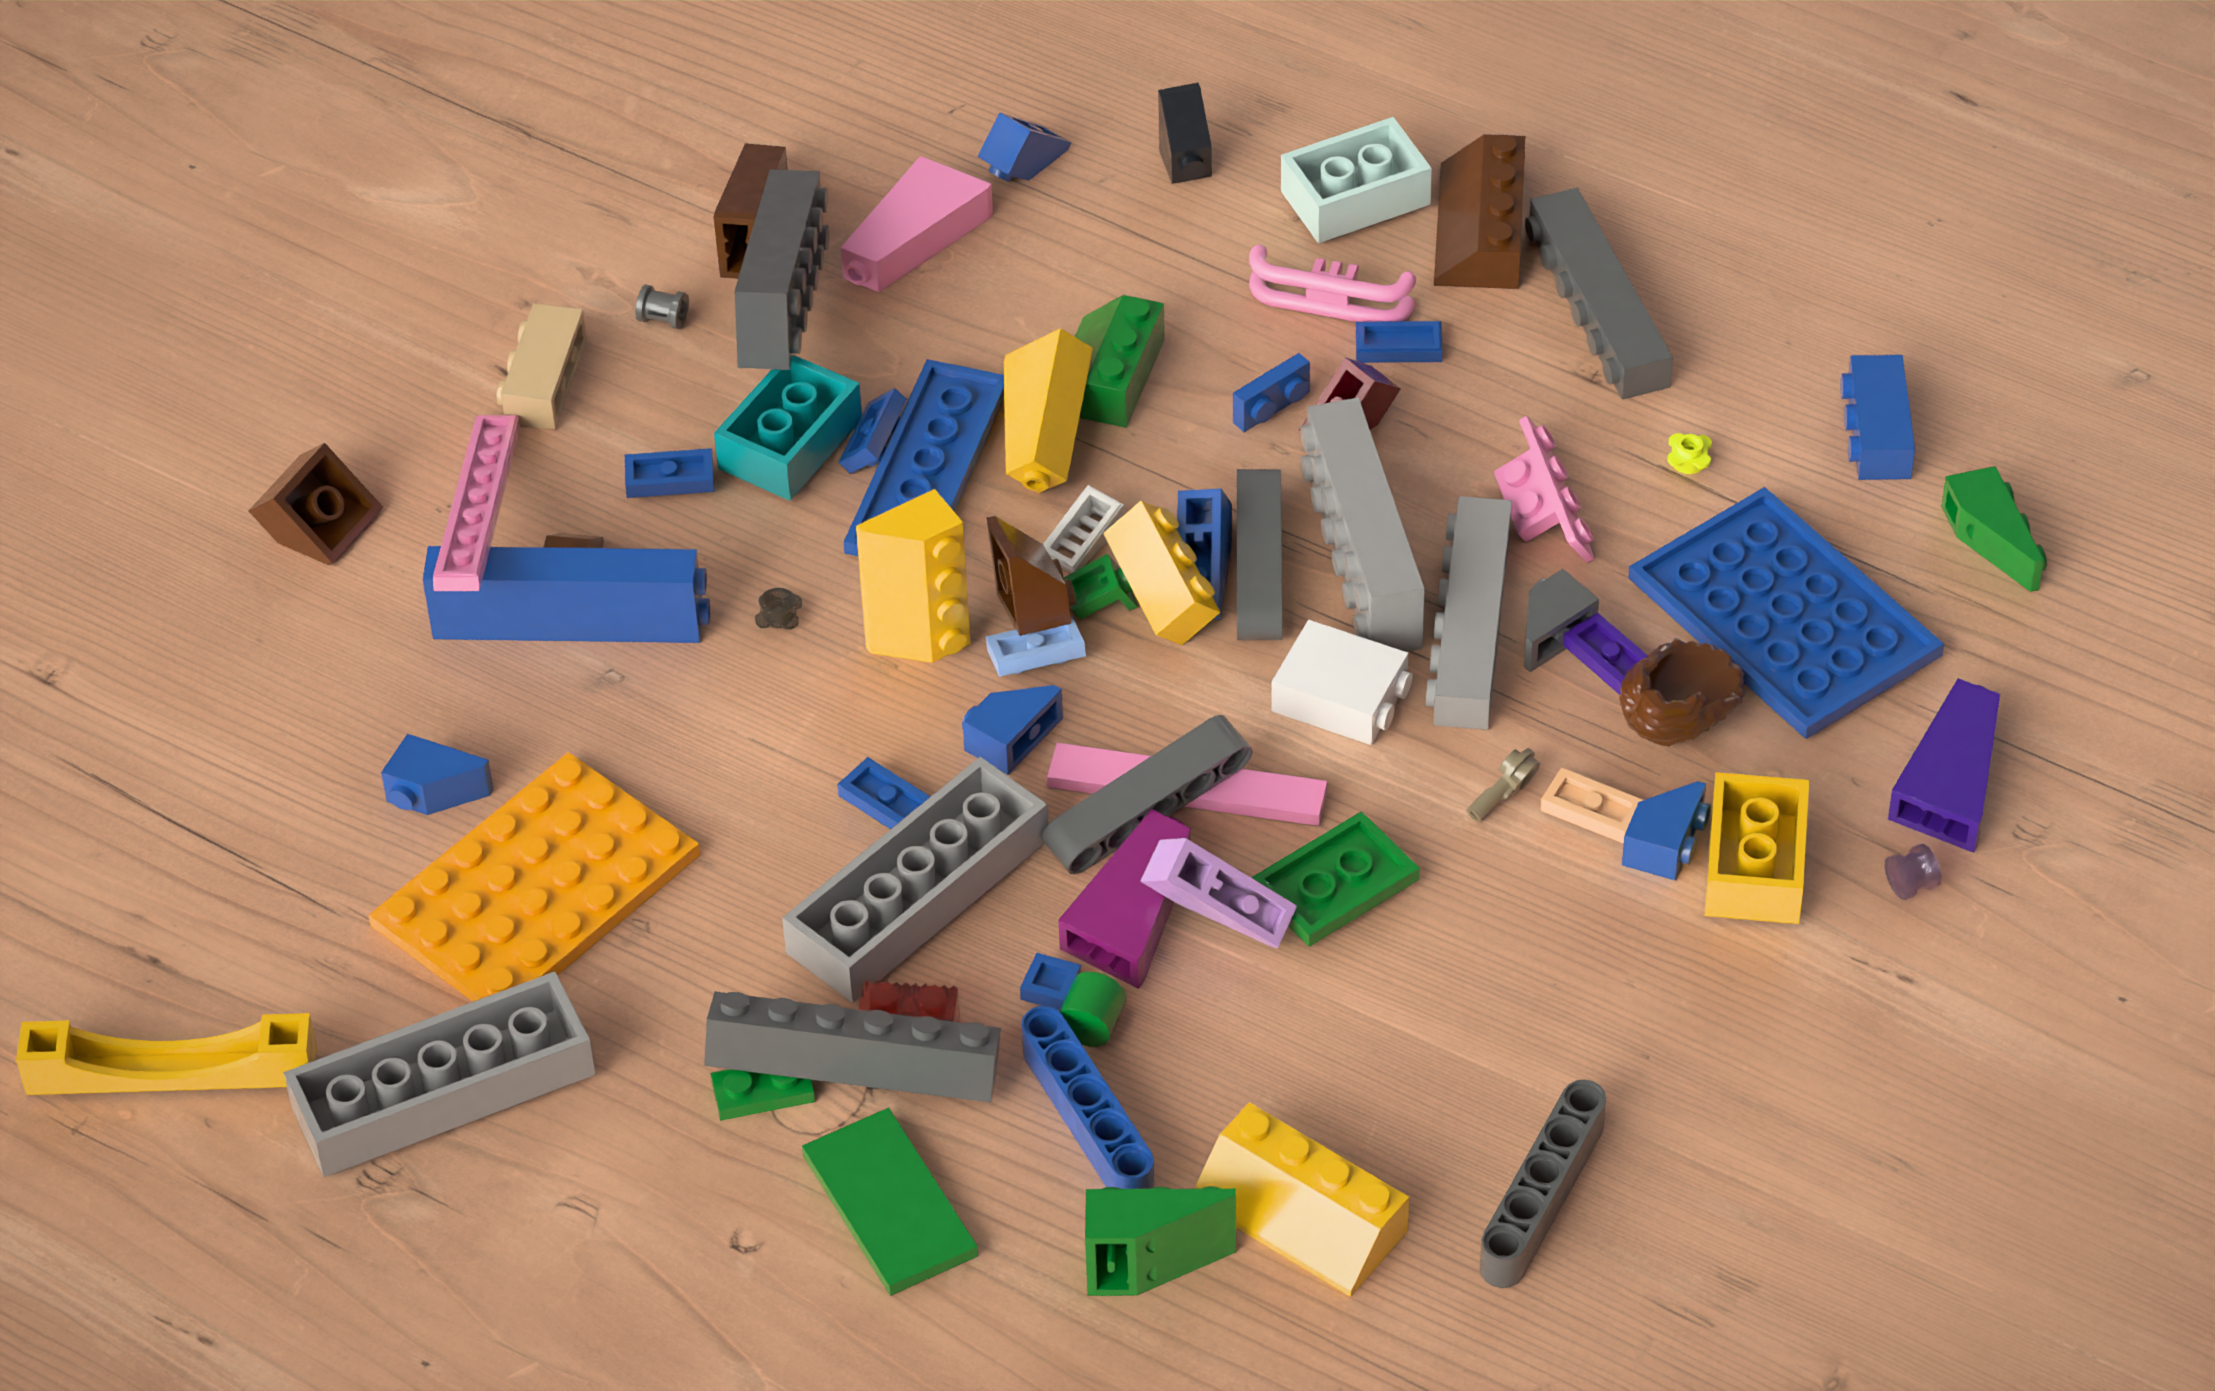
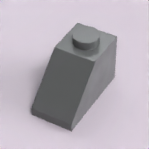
[1524,569,1599,672]

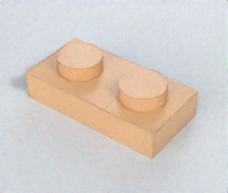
[1541,768,1643,843]

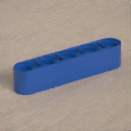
[1021,1006,1155,1189]

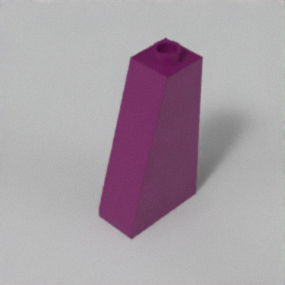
[1058,809,1191,989]

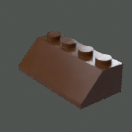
[1434,134,1526,289]

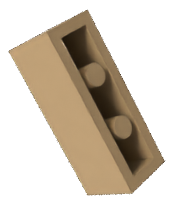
[497,303,587,430]

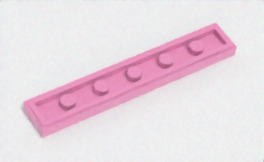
[1047,743,1327,826]

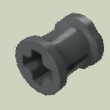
[636,284,689,329]

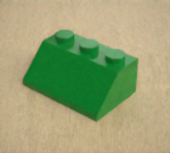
[1074,295,1165,428]

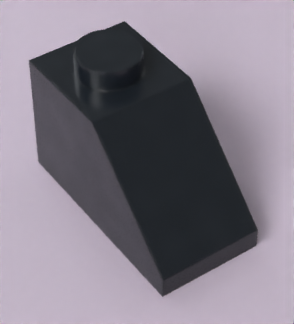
[1158,82,1212,184]

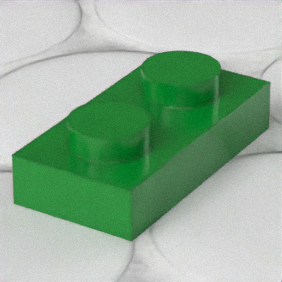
[710,1069,815,1121]

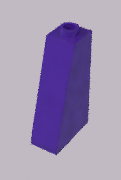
[1888,678,2000,853]

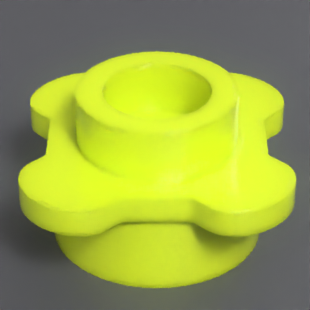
[1667,433,1712,474]

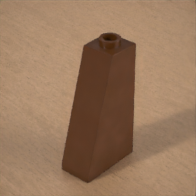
[713,143,788,279]

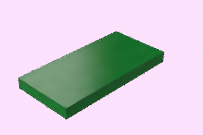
[802,1107,978,1296]

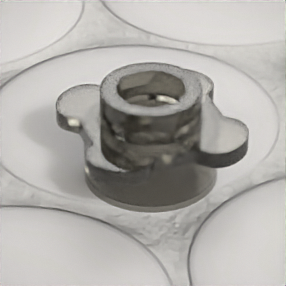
[755,587,802,630]

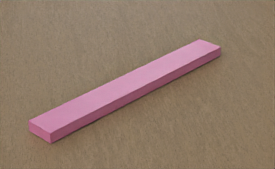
[433,415,520,591]

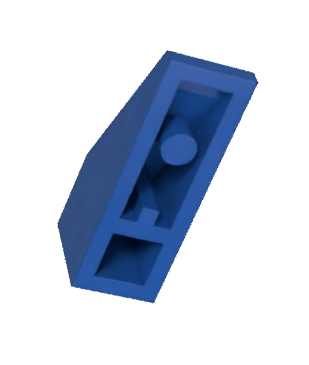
[1177,489,1232,620]

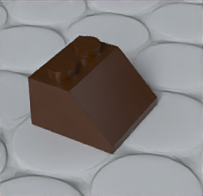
[248,443,383,565]
[986,516,1076,636]

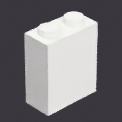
[1272,620,1413,745]

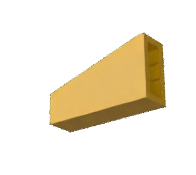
[1004,328,1093,493]

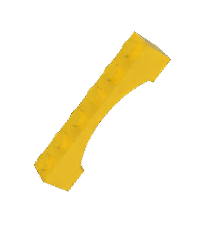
[16,1013,317,1095]

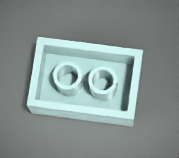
[1281,117,1432,244]

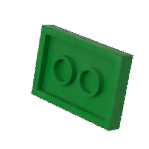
[1251,811,1420,947]

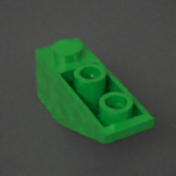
[1941,466,2047,592]

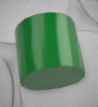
[1059,972,1127,1047]

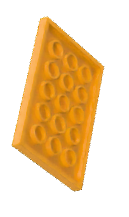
[369,752,700,1002]

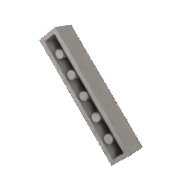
[1426,496,1512,730]

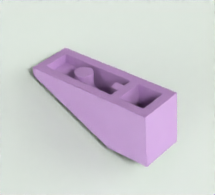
[1140,838,1297,948]

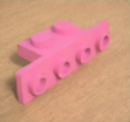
[1493,416,1595,563]

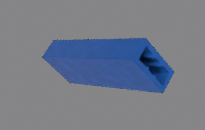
[422,546,710,643]

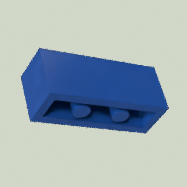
[1840,355,1915,480]

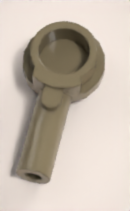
[1467,748,1541,822]

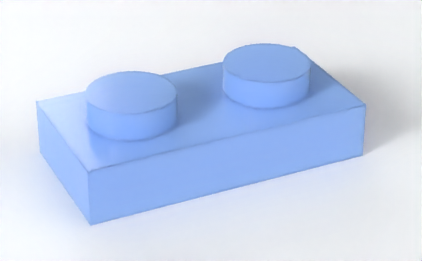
[986,616,1086,677]

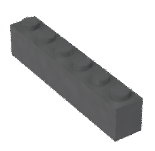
[1525,187,1673,400]
[704,991,1001,1103]

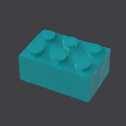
[714,355,862,501]

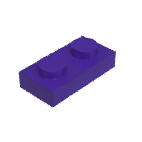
[1563,612,1647,695]

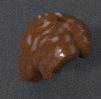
[1619,638,1745,747]

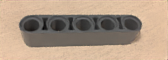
[1237,469,1282,640]
[1042,715,1253,875]
[1480,1079,1606,1288]

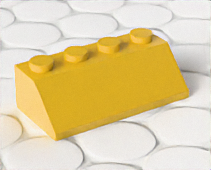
[856,489,971,663]
[1194,1102,1409,1297]

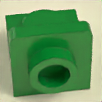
[1064,554,1138,620]

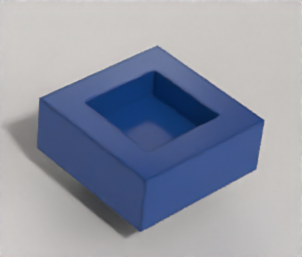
[1020,953,1081,1011]

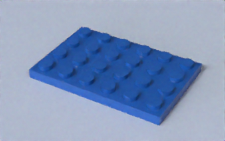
[1628,487,1944,739]

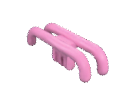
[1249,244,1416,322]

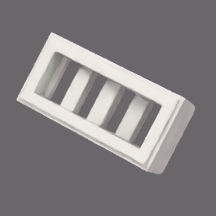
[1043,485,1126,573]

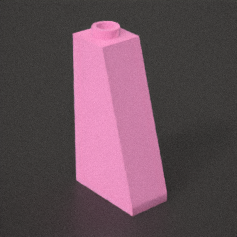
[841,156,993,292]

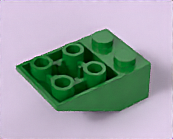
[1085,1186,1236,1296]

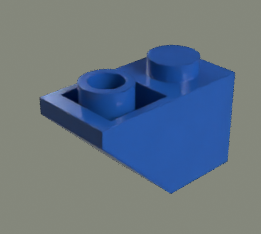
[1622,781,1711,880]

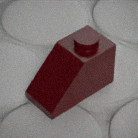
[1299,358,1401,430]

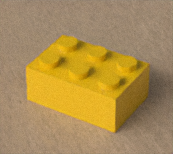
[1704,772,1809,924]

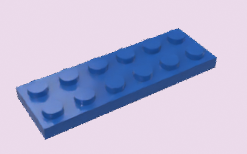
[844,359,1004,557]

